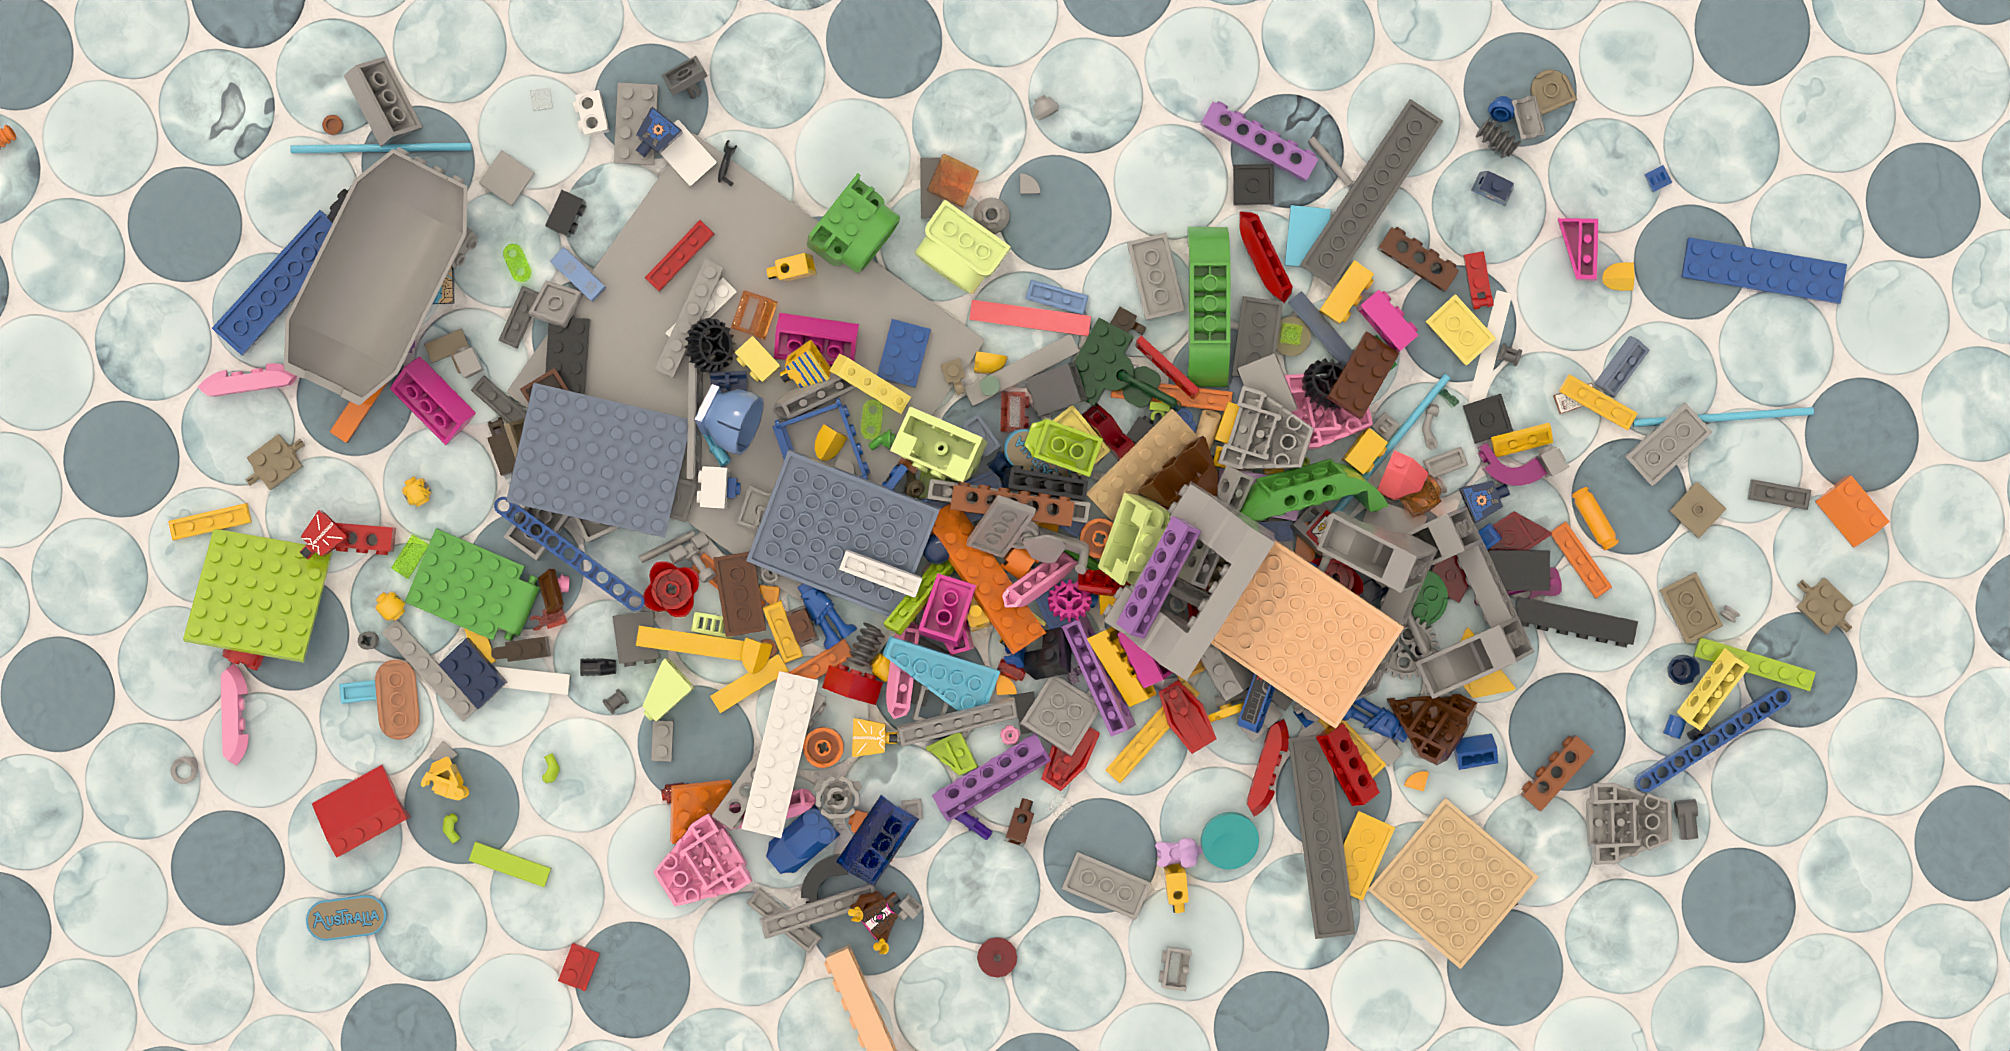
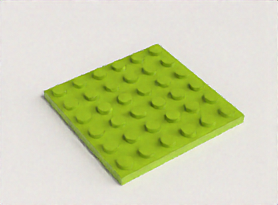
[183,529,333,663]

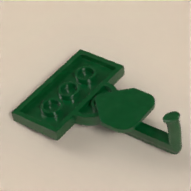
[1074,318,1181,412]

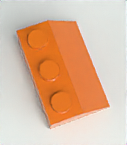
[1815,475,1890,548]

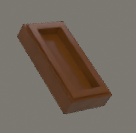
[538,569,564,614]

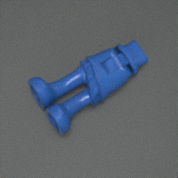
[797,584,857,650]
[1342,697,1408,743]

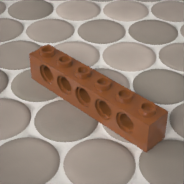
[950,482,1075,527]

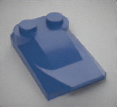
[766,804,840,874]

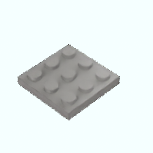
[1020,676,1099,756]

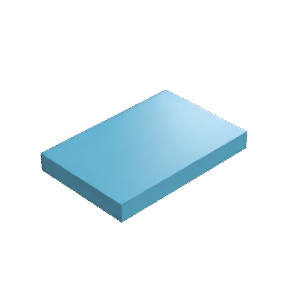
[1285,205,1331,267]

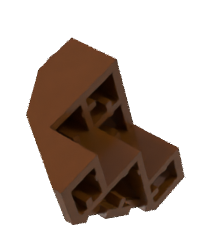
[1138,436,1218,508]

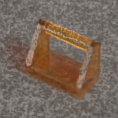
[731,290,778,340]

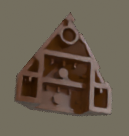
[1387,694,1477,765]

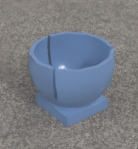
[695,384,764,455]

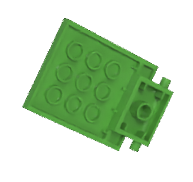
[405,528,540,641]

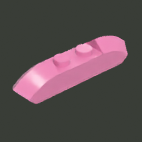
[198,363,297,397]
[1002,551,1078,608]
[886,621,919,719]
[221,663,249,766]
[718,789,816,829]

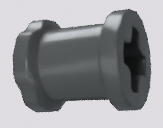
[1497,343,1522,367]
[358,631,379,650]
[602,688,629,714]

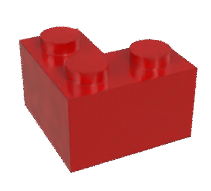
[822,664,883,705]

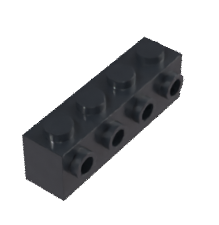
[1002,465,1088,501]

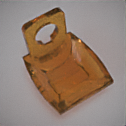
[1399,475,1442,518]

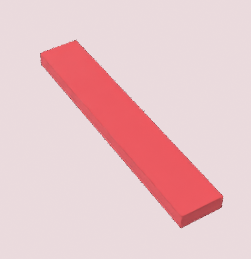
[969,300,1091,336]

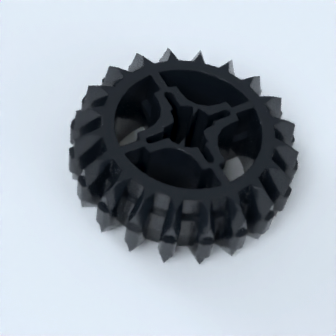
[684,318,736,373]
[1301,358,1344,411]

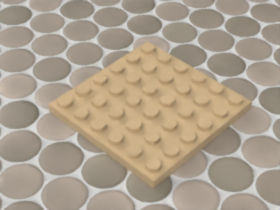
[1368,798,1539,969]

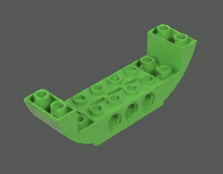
[1187,227,1231,387]
[1240,459,1388,521]

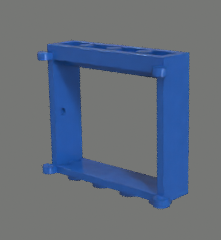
[772,398,870,480]

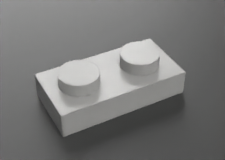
[651,720,674,762]

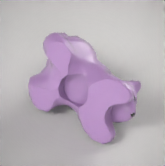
[1155,838,1203,868]

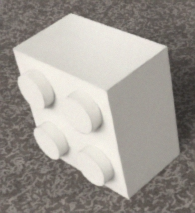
[697,466,730,509]

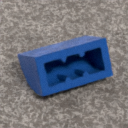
[1454,733,1498,770]

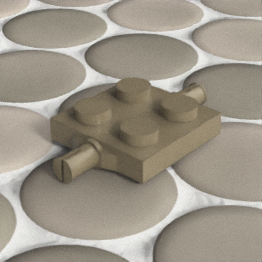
[245,434,305,490]
[1796,578,1854,635]

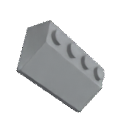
[344,57,422,147]
[1200,644,1254,701]

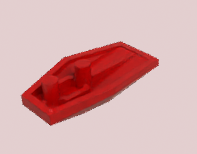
[1078,569,1131,596]
[1158,680,1217,754]
[1041,727,1100,792]

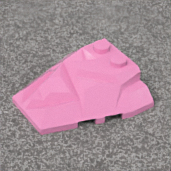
[1285,374,1373,449]
[653,813,752,906]

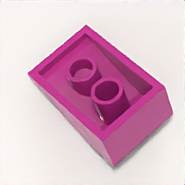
[918,573,976,647]

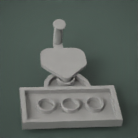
[967,495,1089,574]

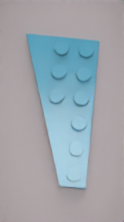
[883,636,1000,711]

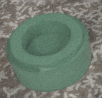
[980,376,1000,396]

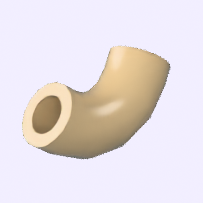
[1195,410,1221,450]

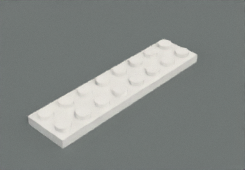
[742,671,819,838]

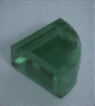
[1439,389,1459,408]

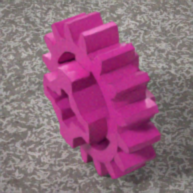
[1048,579,1092,622]

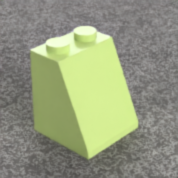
[642,658,695,721]

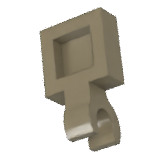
[940,358,966,395]

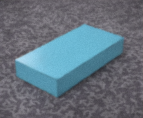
[339,680,377,704]

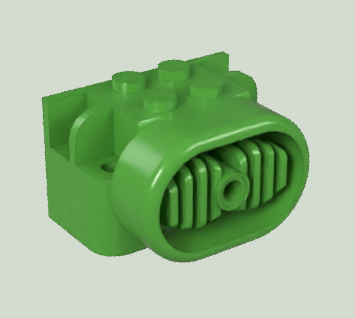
[807,173,900,273]

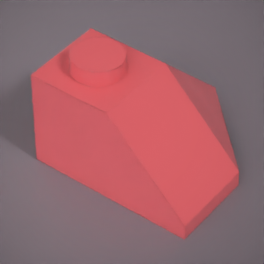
[1377,450,1428,501]

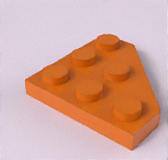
[670,779,732,844]

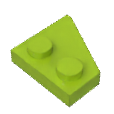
[926,732,978,776]

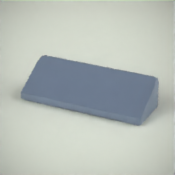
[1595,336,1650,398]

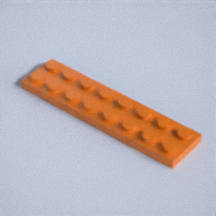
[930,503,1046,654]

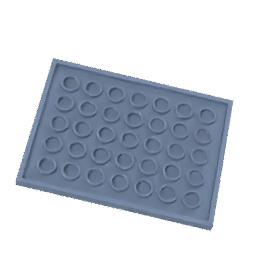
[506,383,688,538]
[746,449,940,617]

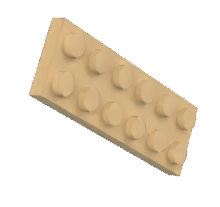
[1086,409,1198,521]

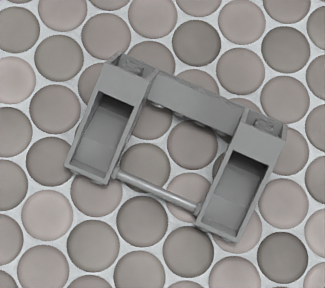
[1103,482,1275,681]
[1375,506,1535,699]
[1317,511,1438,701]

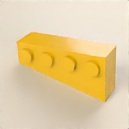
[1087,626,1157,707]

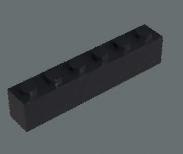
[1515,597,1638,648]

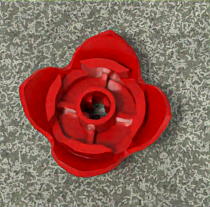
[1311,558,1363,596]
[643,561,699,617]

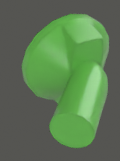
[868,429,895,450]

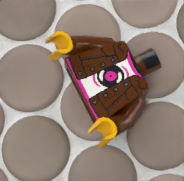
[848,891,901,954]

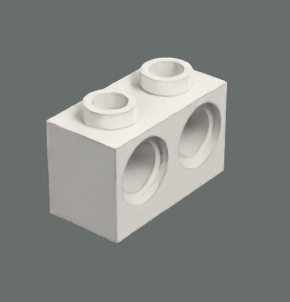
[573,90,610,137]

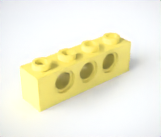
[829,354,911,414]
[1677,648,1750,731]

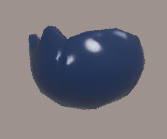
[923,534,949,565]
[1667,655,1700,685]

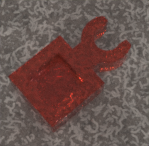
[529,607,568,631]

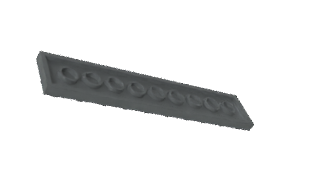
[1299,99,1443,288]
[1288,735,1356,939]

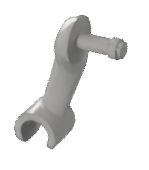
[1422,404,1439,450]

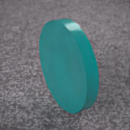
[1200,812,1259,870]

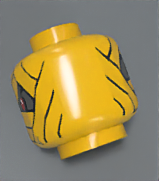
[402,476,432,507]

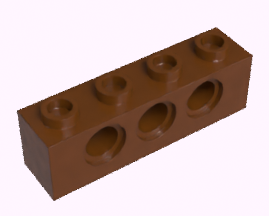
[1377,227,1459,292]

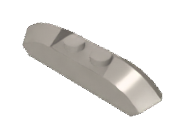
[773,365,866,419]

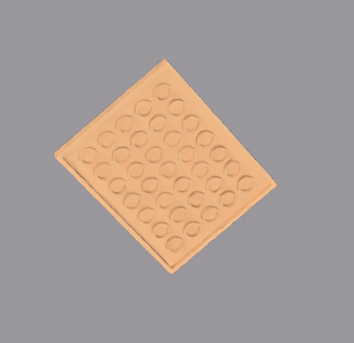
[1211,540,1404,729]

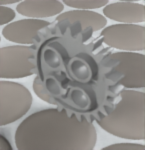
[1385,617,1438,680]

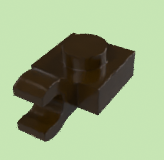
[1110,306,1146,336]

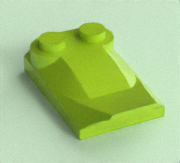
[1024,419,1103,477]

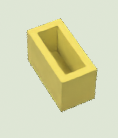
[735,336,781,383]

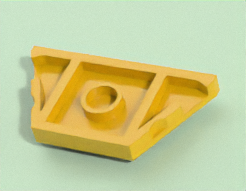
[1461,627,1516,698]

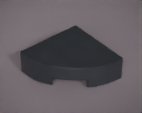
[1687,724,1711,740]

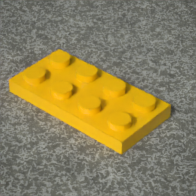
[1343,811,1395,901]

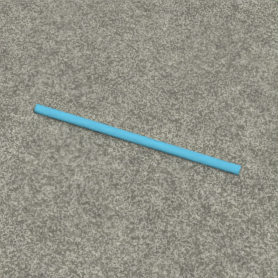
[290,143,472,153]
[1332,374,1451,512]
[1633,407,1814,427]

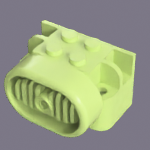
[915,200,1011,294]
[890,407,988,483]
[1098,493,1170,585]

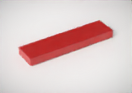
[645,220,715,292]
[1136,335,1199,400]

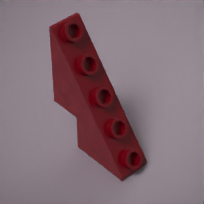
[1082,403,1135,461]

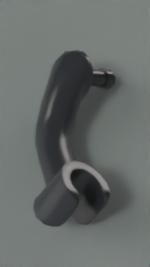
[718,140,737,187]

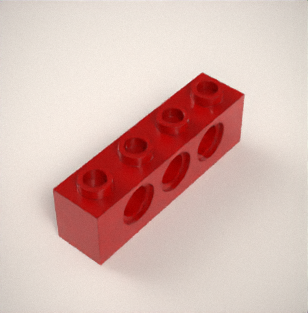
[336,523,396,555]
[1316,723,1380,806]

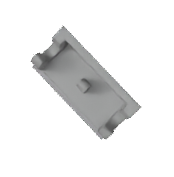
[1511,96,1546,140]

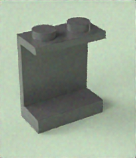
[1026,362,1088,417]
[612,611,661,667]

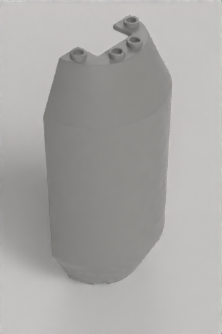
[284,147,468,405]

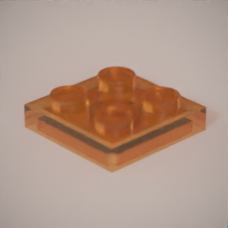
[927,154,979,207]

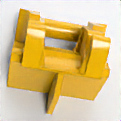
[421,756,470,800]

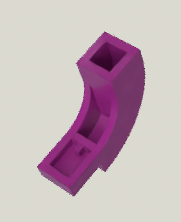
[1477,443,1547,486]

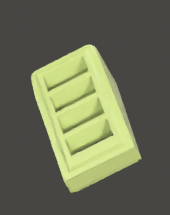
[691,611,732,639]

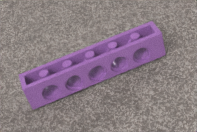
[1200,101,1318,182]
[1116,516,1201,639]
[1062,615,1136,737]
[932,734,1051,822]

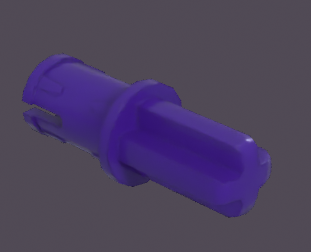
[954,812,992,840]

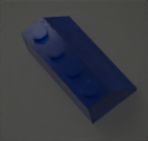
[836,795,919,886]

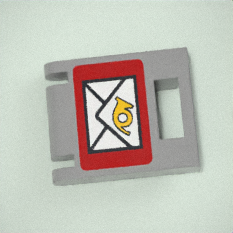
[1290,503,1333,558]

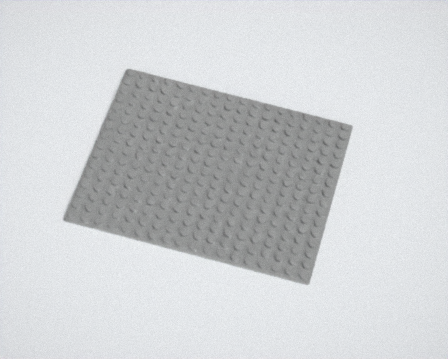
[507,133,984,600]

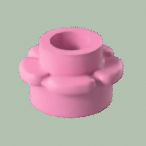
[557,574,569,594]
[1000,725,1020,745]

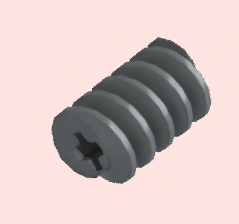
[1476,116,1521,159]
[846,622,885,667]

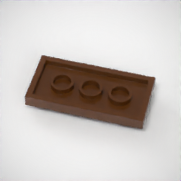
[1326,331,1400,420]
[713,552,766,637]

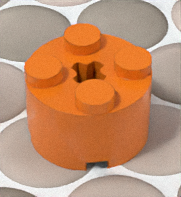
[1079,518,1113,559]
[1000,547,1039,580]
[803,727,844,768]

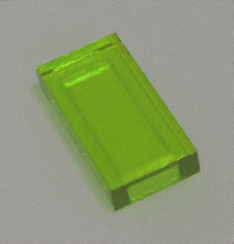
[391,534,429,579]

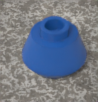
[1488,96,1515,122]

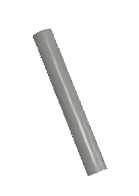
[1308,137,1353,187]
[639,530,696,563]

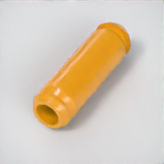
[1572,486,1619,551]

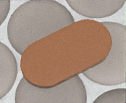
[375,660,420,740]

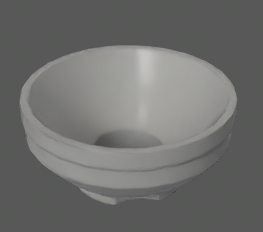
[973,198,1010,234]

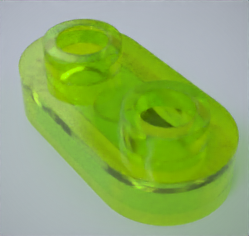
[503,244,532,283]
[861,399,883,440]

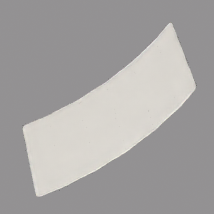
[660,120,717,186]

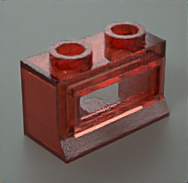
[1000,391,1029,432]

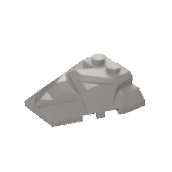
[1218,386,1314,469]
[1586,783,1672,865]

